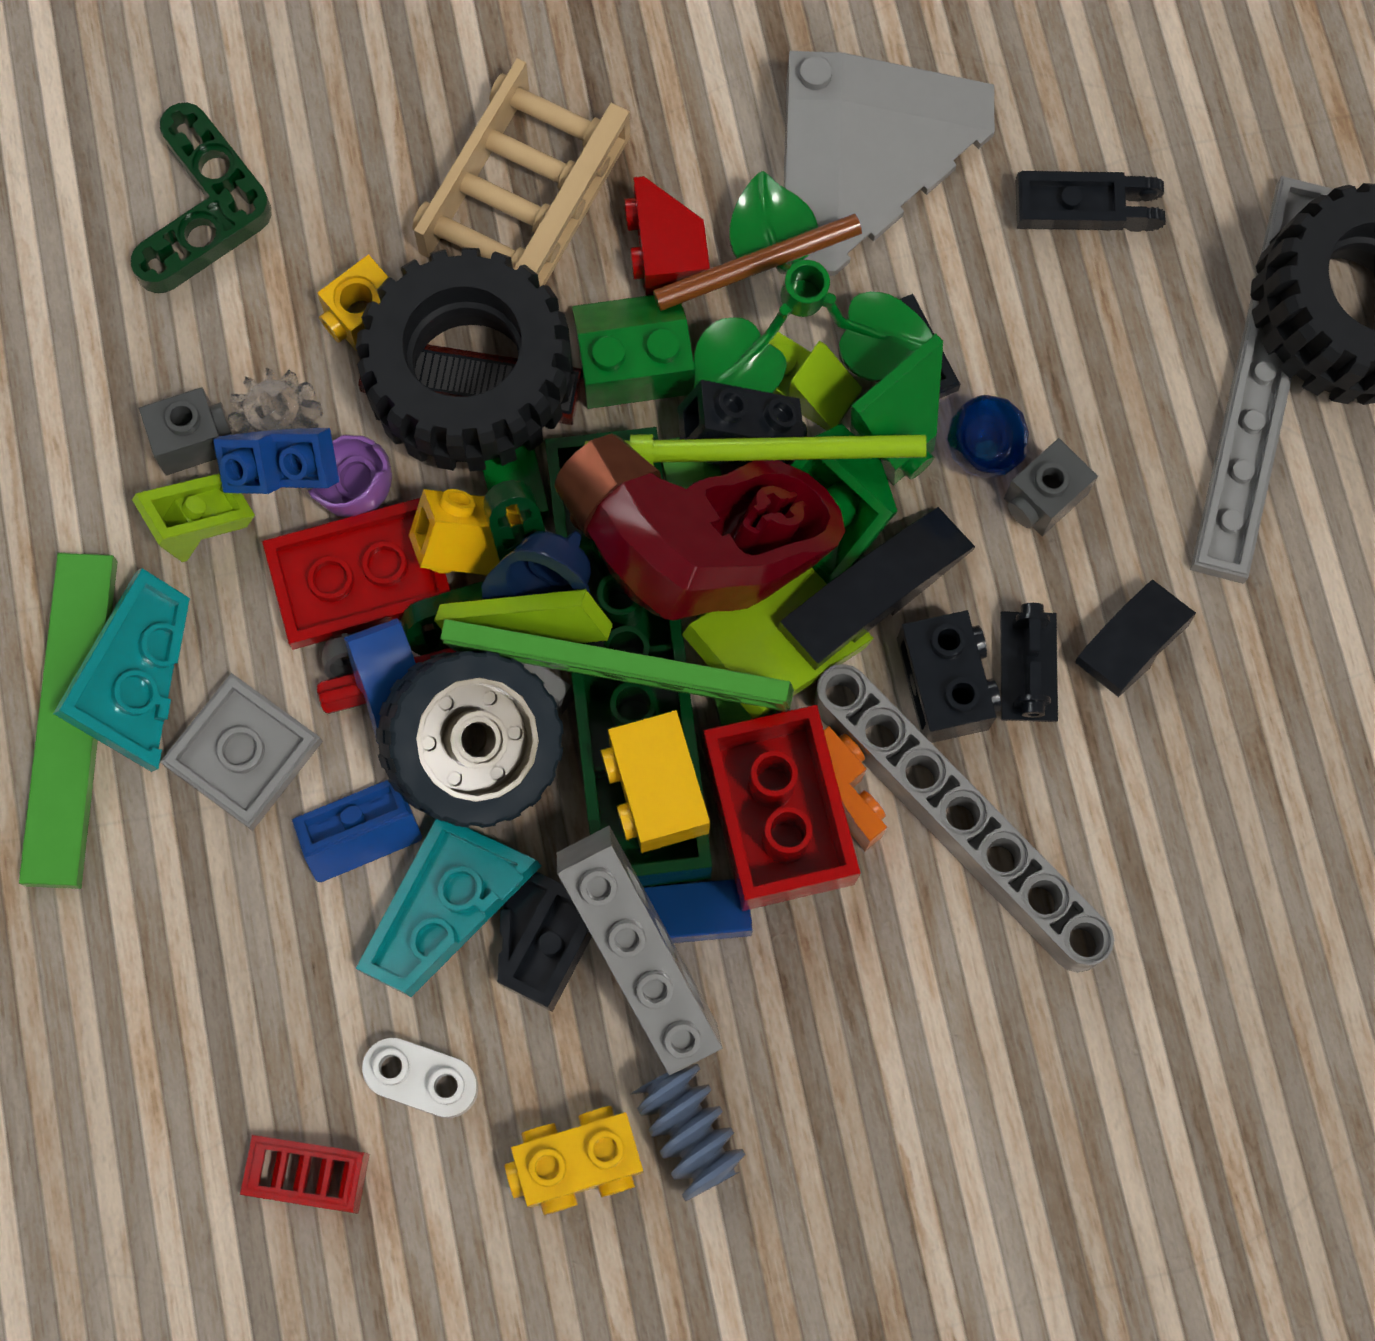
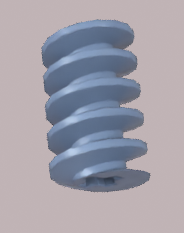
[630,1064,746,1202]

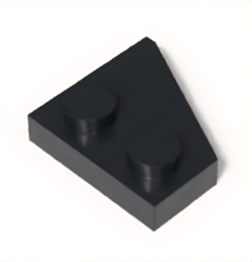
[497,871,592,1012]

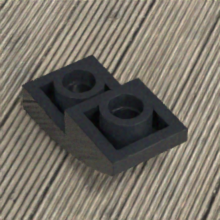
[1075,579,1196,697]

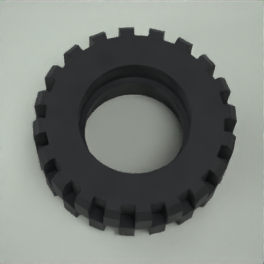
[1250,183,1375,405]
[356,247,573,472]

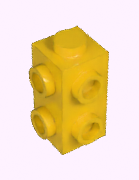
[409,489,521,576]
[504,1106,644,1215]

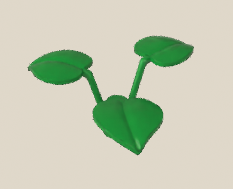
[694,171,933,393]

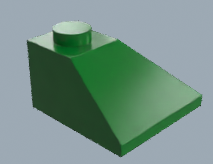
[850,333,943,486]
[791,423,898,584]

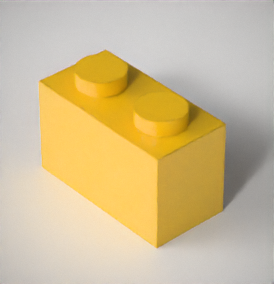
[600,710,710,853]

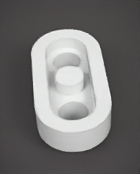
[362,1038,478,1118]

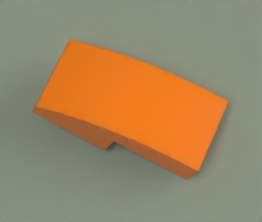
[824,726,887,852]

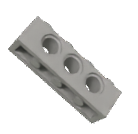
[557,826,723,1076]

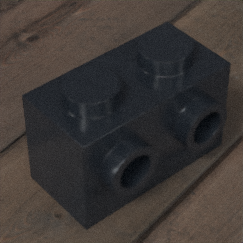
[896,610,1001,743]

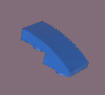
[213,428,340,494]
[344,618,416,743]

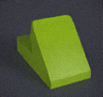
[769,332,862,430]
[132,473,255,562]

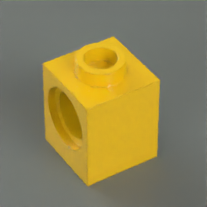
[317,254,389,351]

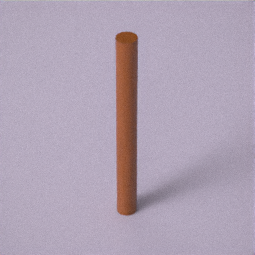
[653,213,862,311]

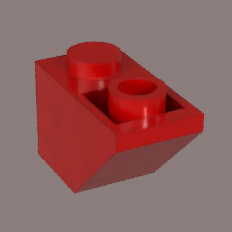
[624,176,710,296]

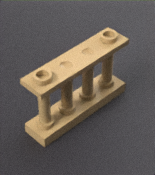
[412,58,630,286]

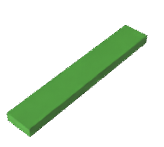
[19,553,118,889]
[440,619,794,711]

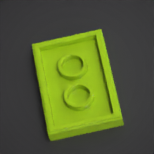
[682,568,874,719]

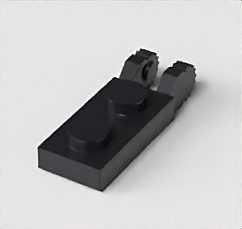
[1015,171,1166,232]

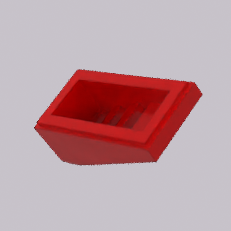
[240,1135,370,1214]

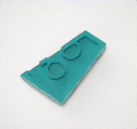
[356,819,542,997]

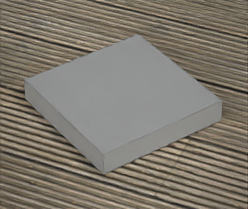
[160,673,323,831]

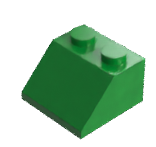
[572,295,695,409]

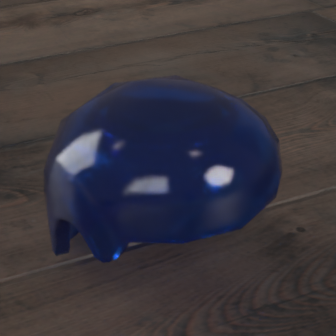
[946,395,1029,478]

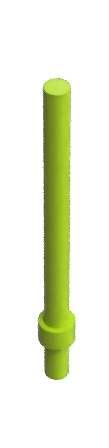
[585,434,926,466]

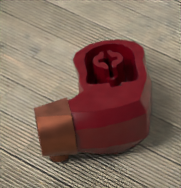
[554,433,845,620]

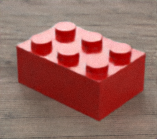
[702,705,861,911]

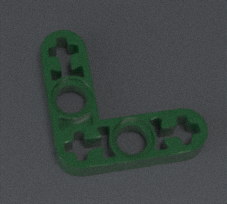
[131,102,272,293]
[401,480,545,655]

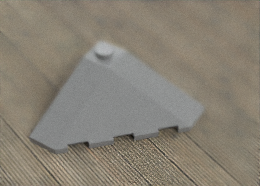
[784,51,995,276]

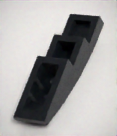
[778,507,975,670]

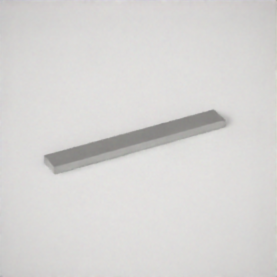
[1190,176,1333,584]

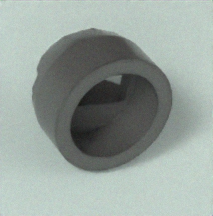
[322,633,353,679]

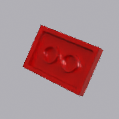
[262,497,451,650]

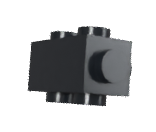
[677,380,807,466]

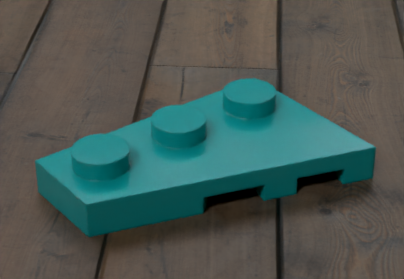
[53,568,190,772]

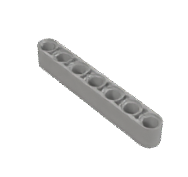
[814,664,1114,973]

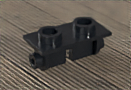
[1000,603,1058,722]

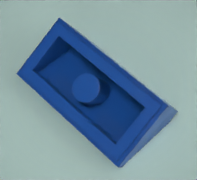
[292,780,422,882]
[644,879,753,943]

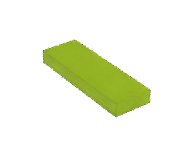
[434,589,613,643]

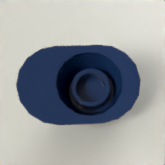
[481,530,591,600]

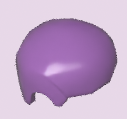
[308,435,392,517]

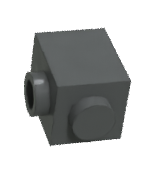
[139,387,232,476]
[1004,438,1098,536]

